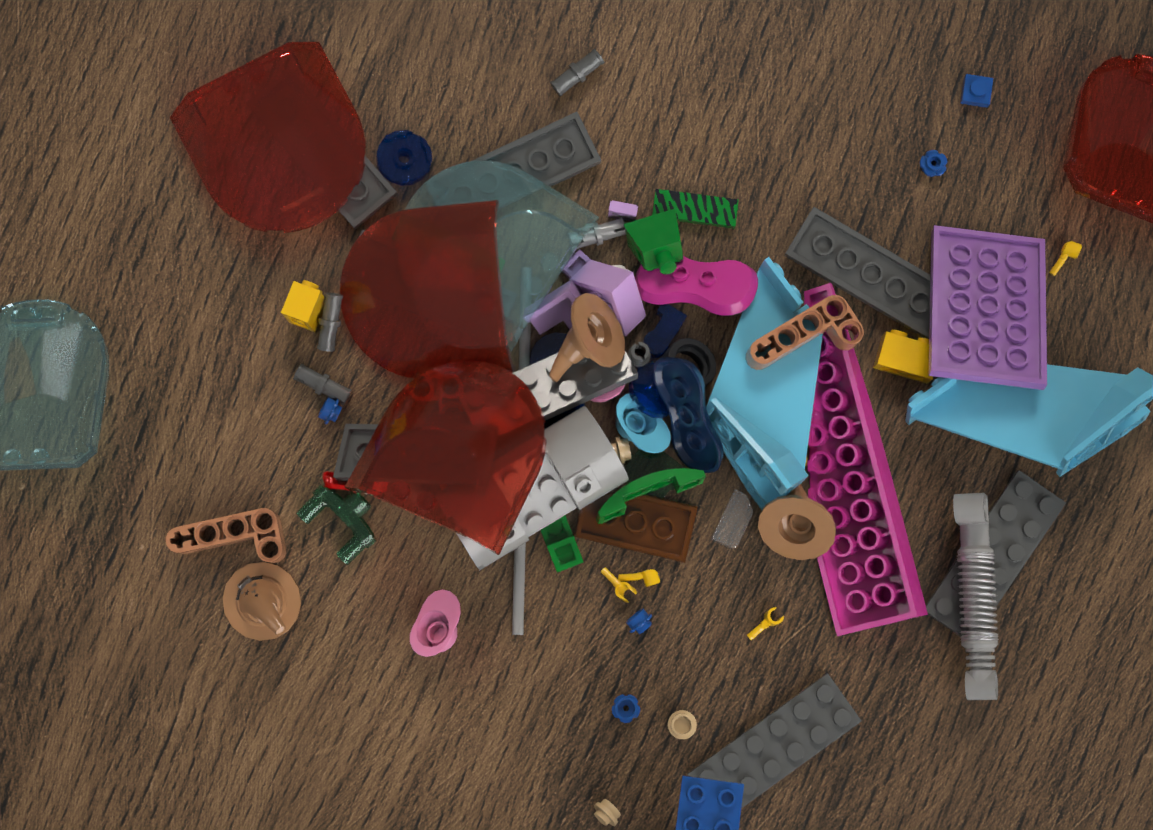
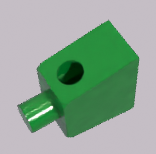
[624,209,684,274]

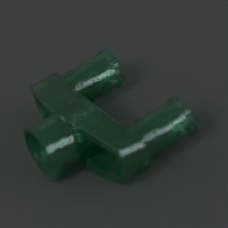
[296,484,377,565]

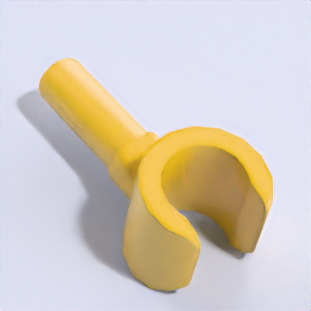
[1049,241,1082,276]
[601,567,637,603]
[618,569,660,587]
[747,607,784,640]

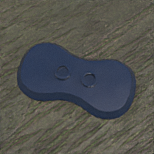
[653,357,723,473]

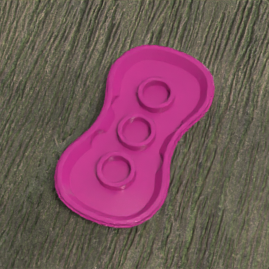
[635,256,758,316]

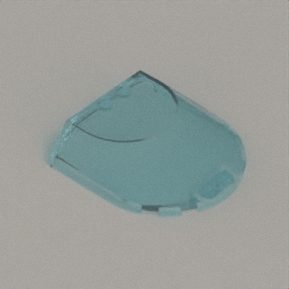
[397,161,599,361]
[0,299,109,470]

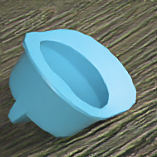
[616,393,671,454]

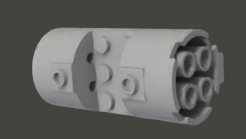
[435,406,629,571]

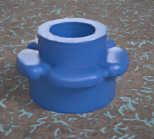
[920,150,947,177]
[318,397,342,424]
[626,608,652,634]
[612,694,640,723]

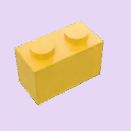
[281,280,325,332]
[873,330,933,384]

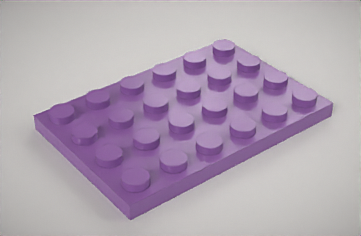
[929,225,1047,390]

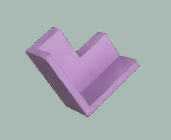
[569,260,646,336]
[523,280,582,335]

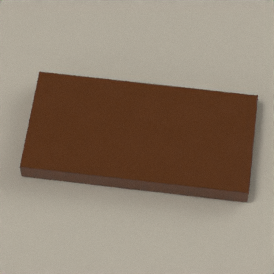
[574,488,698,563]

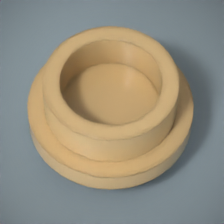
[611,436,631,465]
[668,710,697,739]
[594,799,621,826]

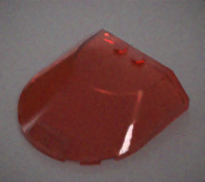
[170,42,367,233]
[1063,54,1153,224]
[340,200,516,379]
[345,361,547,555]

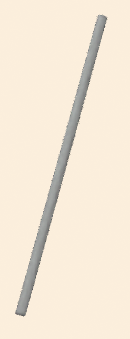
[512,267,532,635]

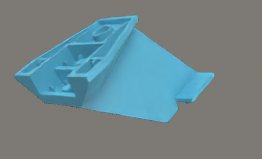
[706,257,823,510]
[905,364,1153,477]

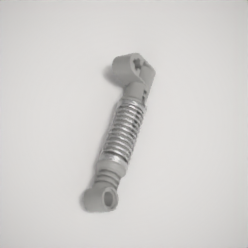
[953,493,999,700]

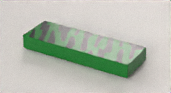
[652,189,739,229]

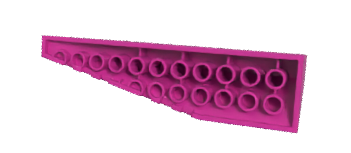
[804,283,928,636]

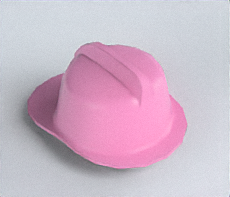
[410,589,461,657]

